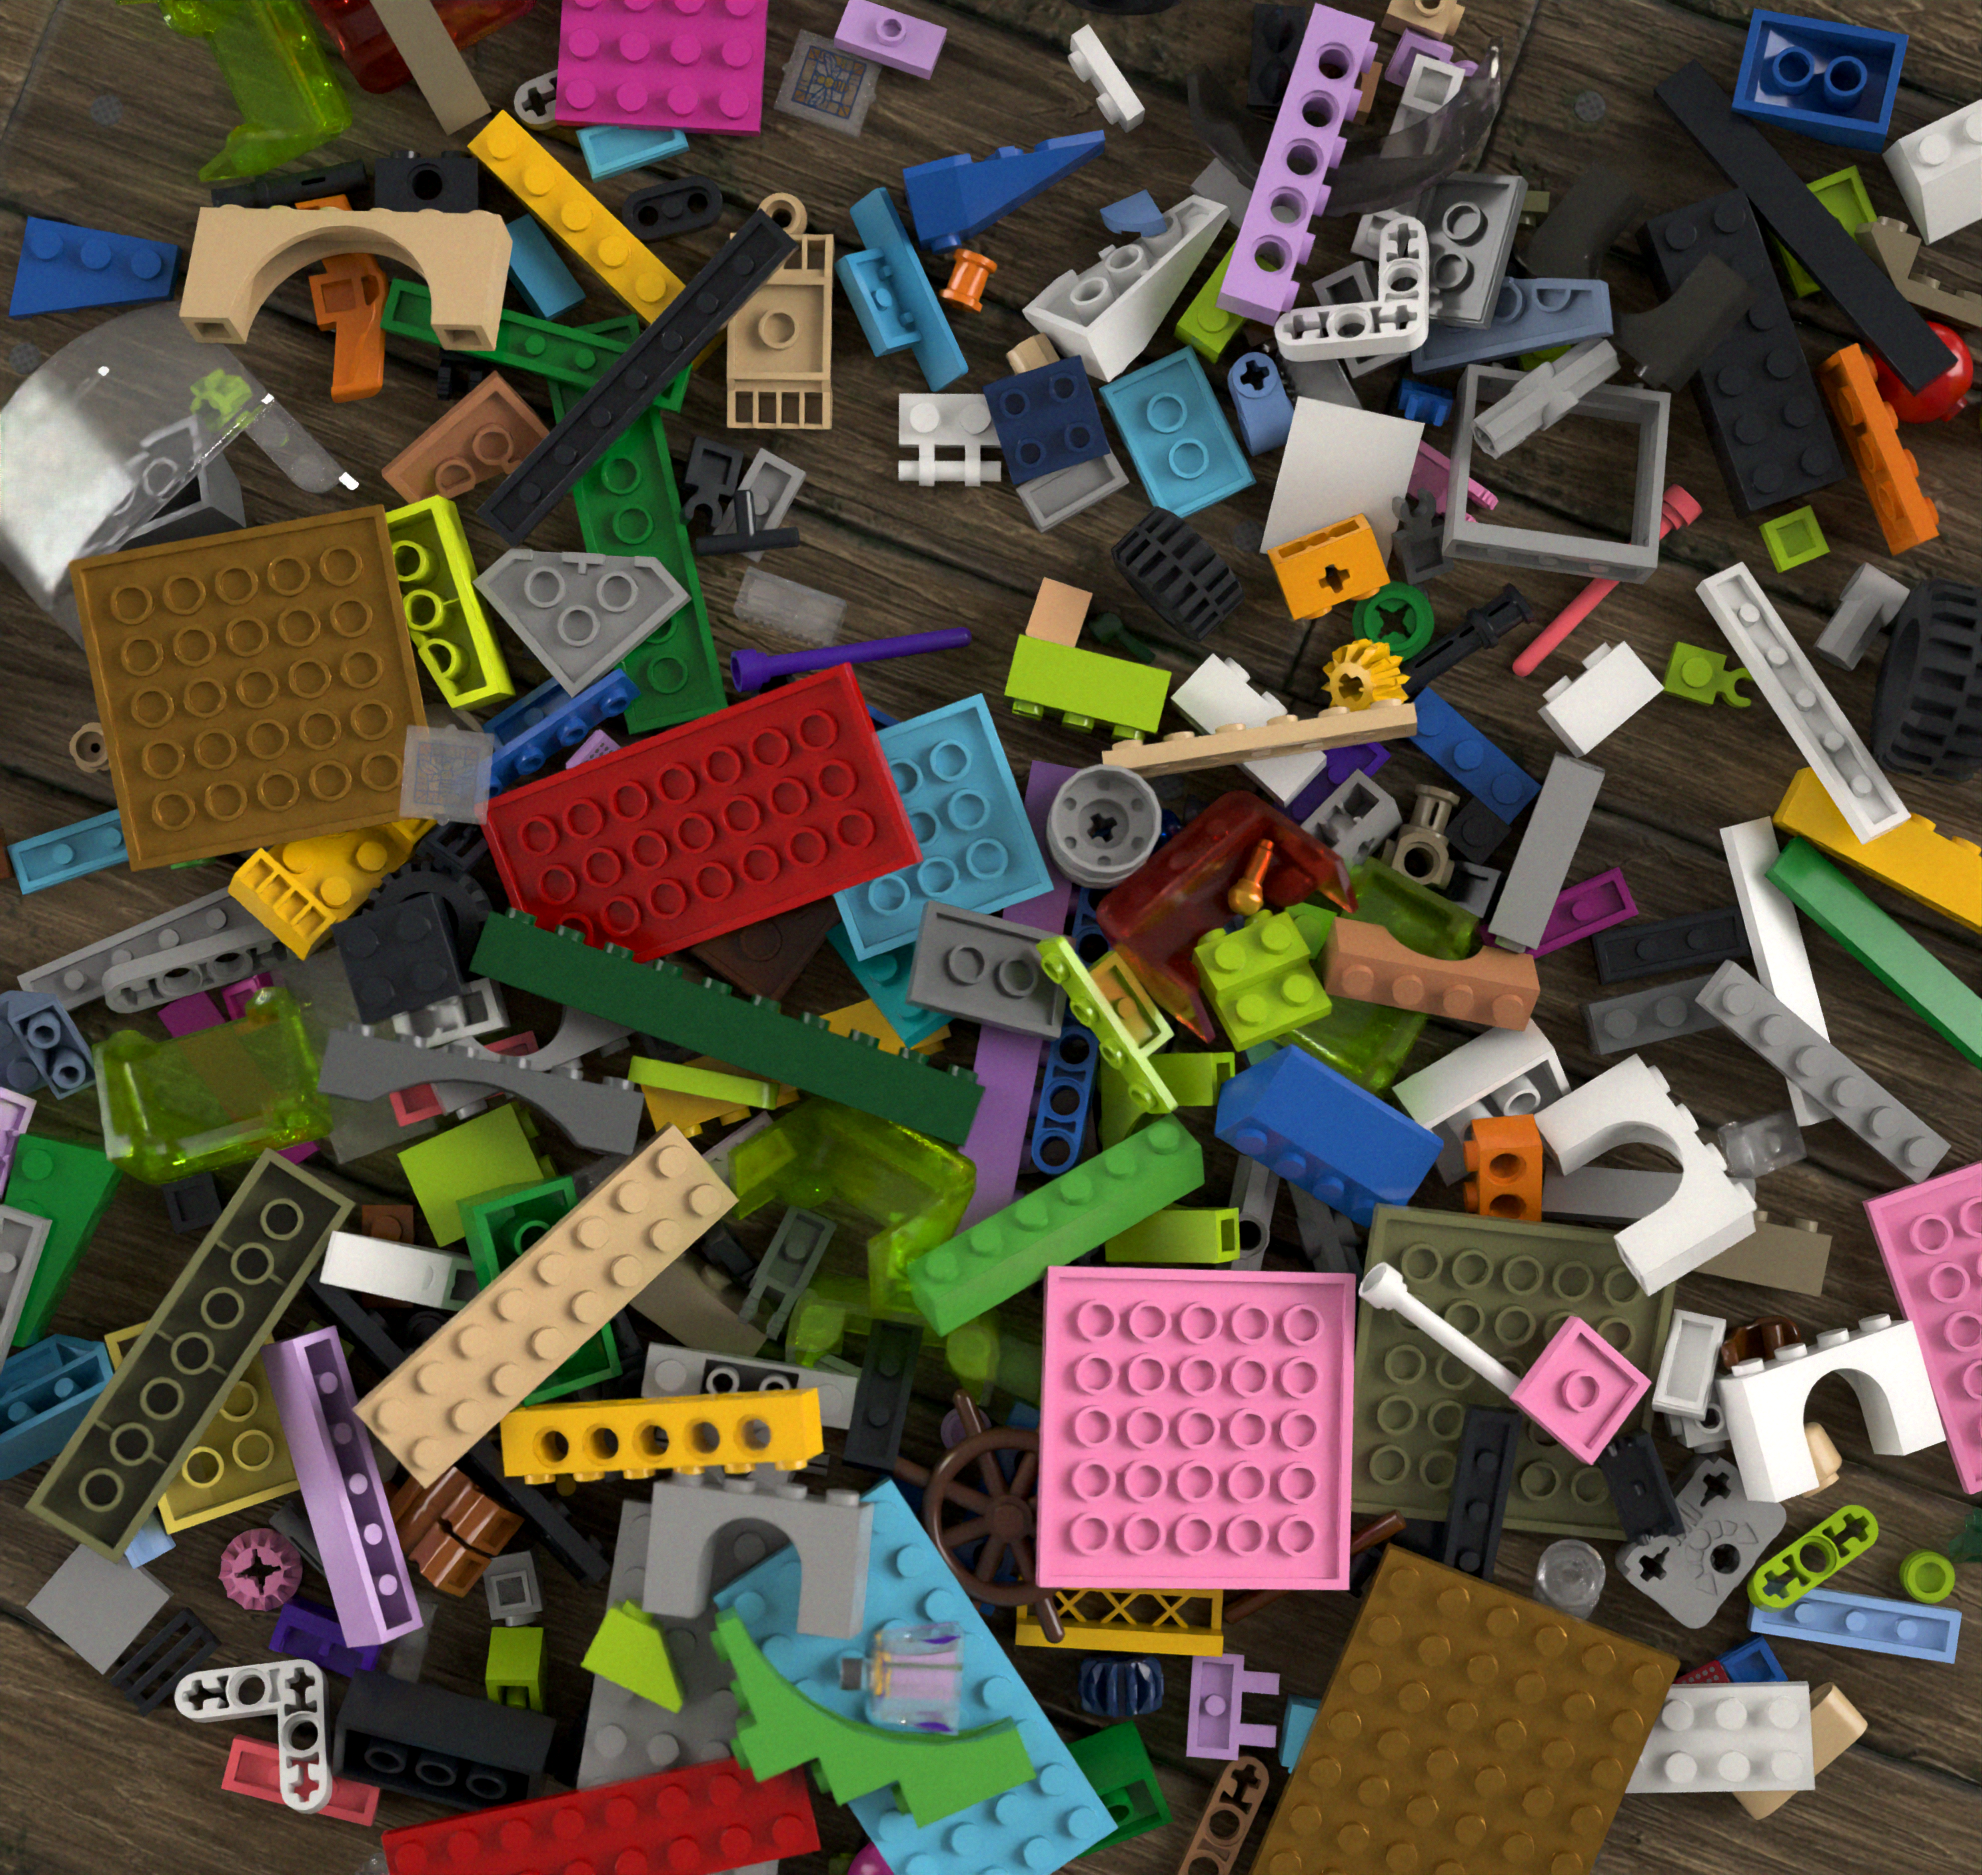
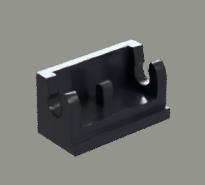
[1597,1427,1686,1546]

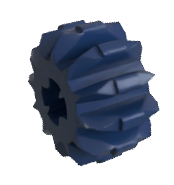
[1077,1652,1164,1717]

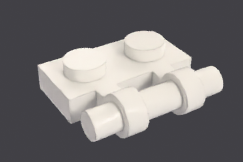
[899,394,1001,486]

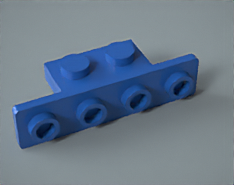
[452,669,641,806]

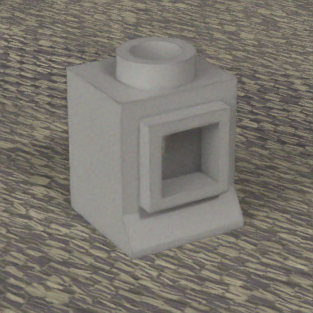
[483,1543,548,1626]

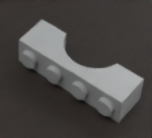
[430,1004,637,1120]

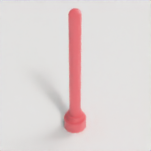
[1512,483,1703,677]

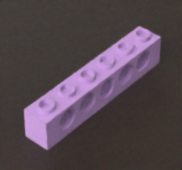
[1215,3,1378,326]

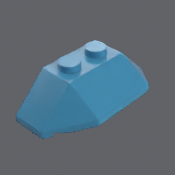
[0,1334,115,1480]

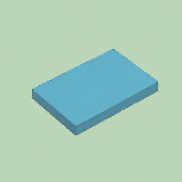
[1098,345,1257,520]

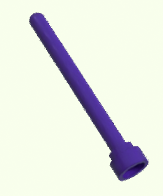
[730,627,972,692]

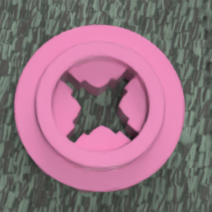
[219,1528,303,1612]

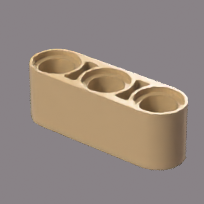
[1730,1682,1868,1820]

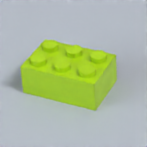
[1004,634,1172,742]

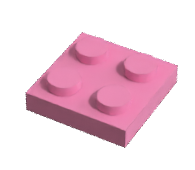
[1509,1316,1652,1465]

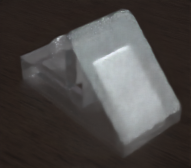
[1718,1108,1807,1179]

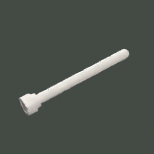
[1359,1262,1522,1397]

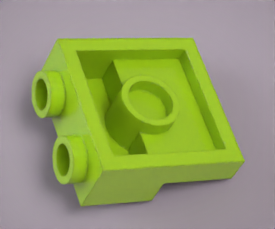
[1191,910,1332,1053]

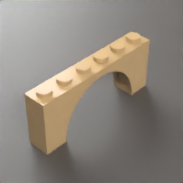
[179,204,513,351]

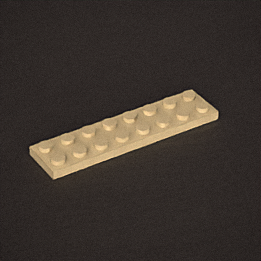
[352,1122,740,1489]

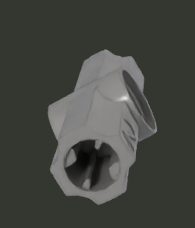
[1469,338,1621,460]
[1214,1154,1280,1271]

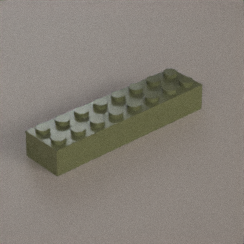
[25,1147,356,1565]

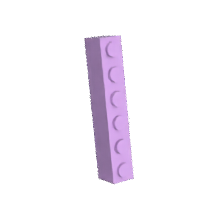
[260,1325,424,1648]

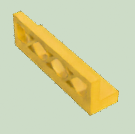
[1015,1574,1224,1657]

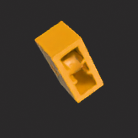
[1266,513,1391,620]

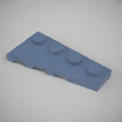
[1411,277,1614,376]

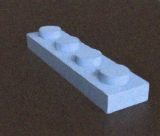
[1746,1579,1962,1664]

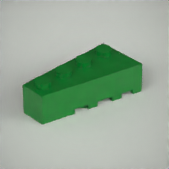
[4,1131,136,1347]

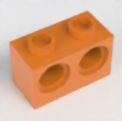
[1463,1114,1543,1222]

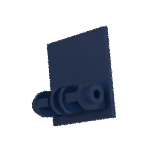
[982,354,1111,485]

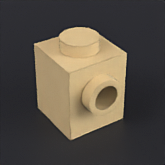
[1381,0,1465,41]

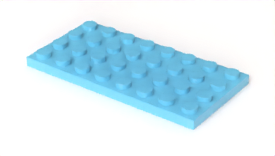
[712,1476,1118,1875]

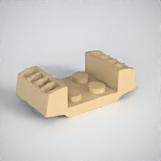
[727,233,835,430]

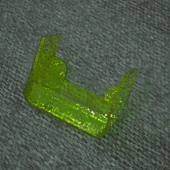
[115,0,353,182]
[727,1095,977,1311]

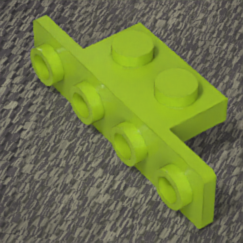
[1036,936,1178,1114]

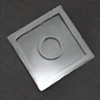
[25,1543,174,1675]

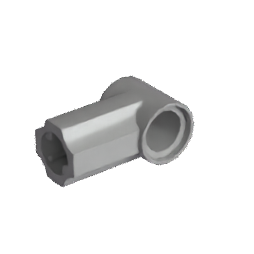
[1812,562,1910,672]

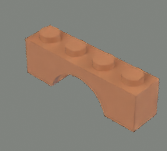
[1320,916,1541,1032]

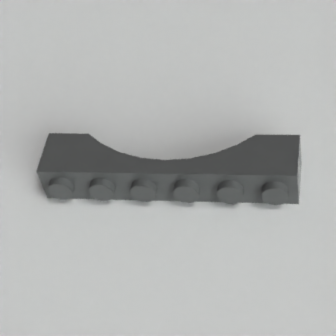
[317,1022,645,1158]

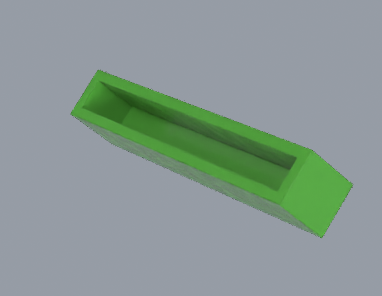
[906,1113,1205,1337]

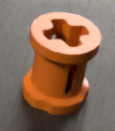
[937,248,997,315]

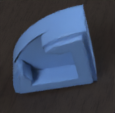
[1100,189,1168,237]

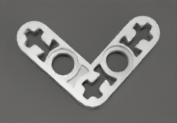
[1274,217,1429,362]
[174,1659,333,1814]

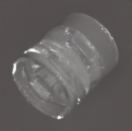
[1532,1539,1606,1620]

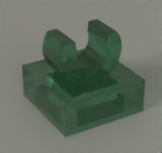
[1949,1509,1982,1564]

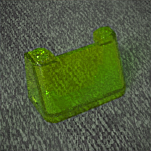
[1269,856,1480,1100]
[91,987,335,1184]
[785,1273,1002,1407]

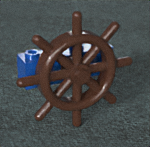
[893,1388,1065,1644]

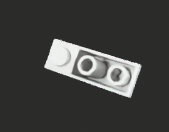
[320,1230,480,1311]

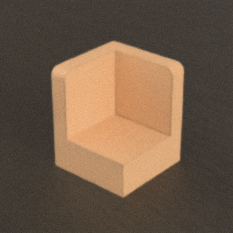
[1026,577,1093,648]

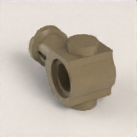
[1376,784,1460,890]

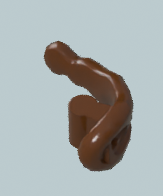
[1721,1315,1801,1371]

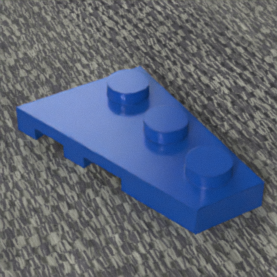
[8,217,183,320]

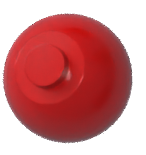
[1864,321,1973,424]

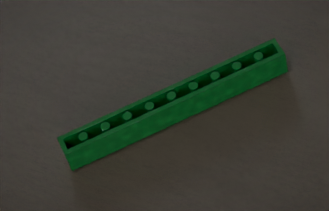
[469,907,986,1148]

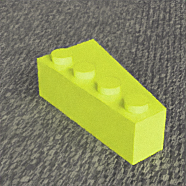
[385,495,516,712]

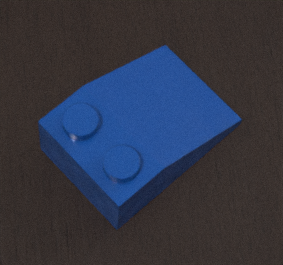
[1731,8,1909,153]

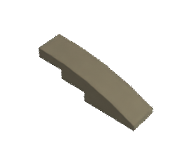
[370,0,492,136]

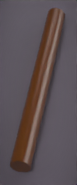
[1223,1509,1407,1625]

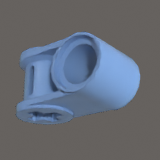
[1227,352,1294,457]

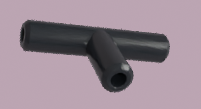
[696,489,800,557]

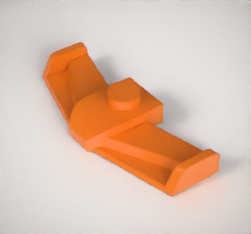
[294,194,390,403]

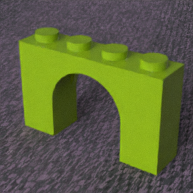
[1096,1052,1240,1263]

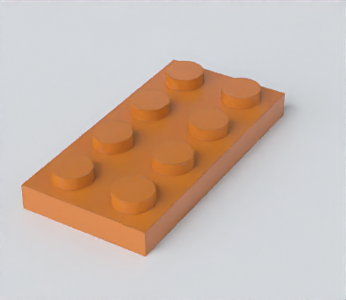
[1814,343,1939,556]

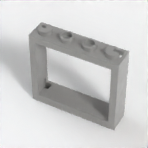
[1441,362,1671,584]

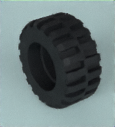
[1869,577,1982,786]

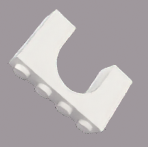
[1534,1054,1757,1296]
[1714,1313,1946,1503]

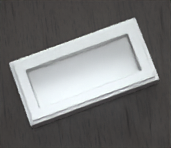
[1652,1309,1726,1421]

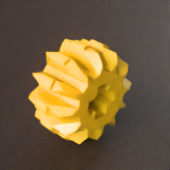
[1321,638,1411,712]

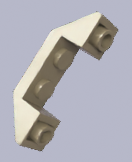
[1854,216,1982,333]

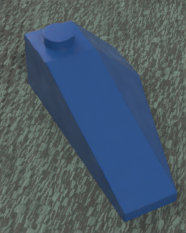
[903,130,1105,255]

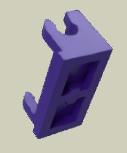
[268,1594,385,1678]

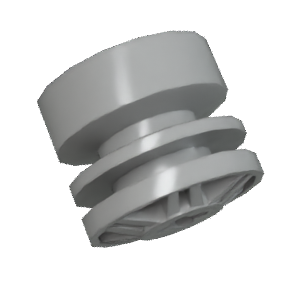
[1044,764,1161,889]

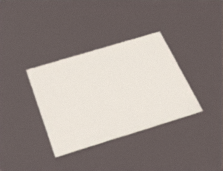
[1260,396,1425,568]

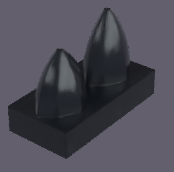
[1246,3,1306,112]

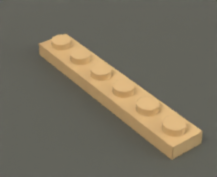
[1102,698,1417,779]

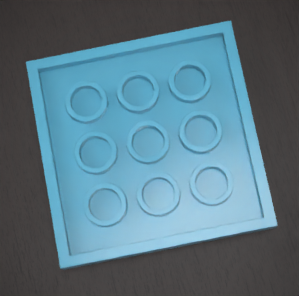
[833,693,1055,962]

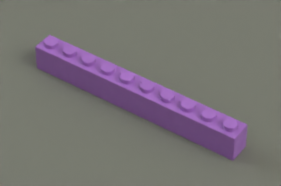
[940,760,1083,1245]

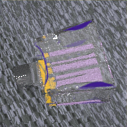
[840,1622,964,1735]

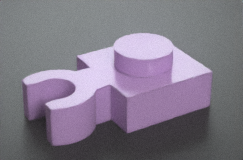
[1385,27,1482,105]

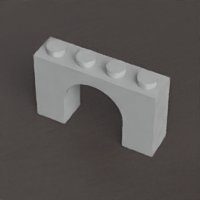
[642,1471,874,1640]

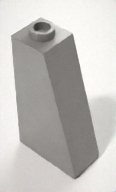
[1488,751,1605,953]

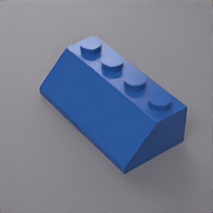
[1214,1044,1444,1228]

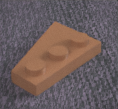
[381,370,552,504]

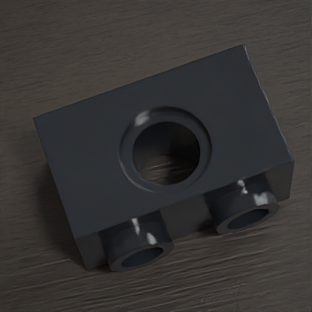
[375,150,485,214]

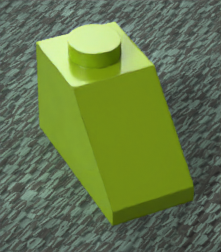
[581,1598,686,1714]
[485,1625,548,1716]

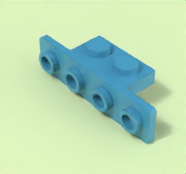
[833,187,968,392]

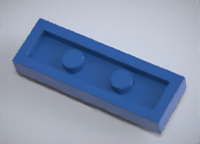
[1405,686,1542,825]

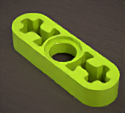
[627,1055,780,1110]
[1747,1505,1879,1613]

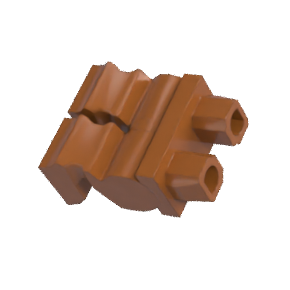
[382,1460,526,1598]

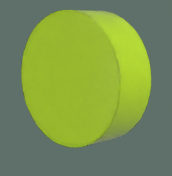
[1899,1549,1955,1603]

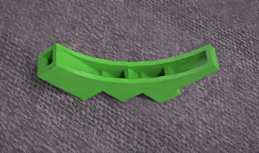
[710,1605,1037,1829]

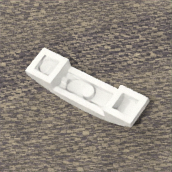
[1350,54,1466,262]

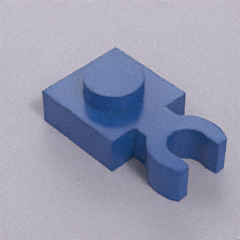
[1397,378,1453,427]

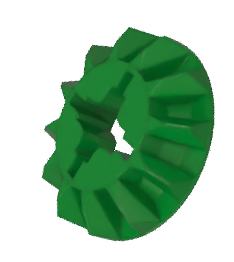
[1352,581,1434,662]

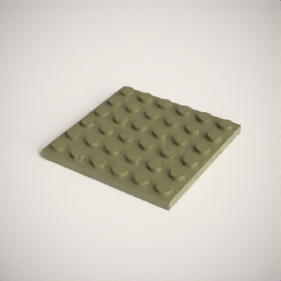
[1351,1203,1677,1541]

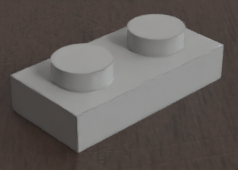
[713,448,807,564]

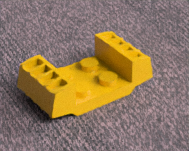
[227,815,439,962]

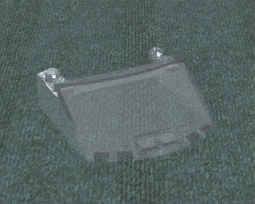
[0,300,360,652]

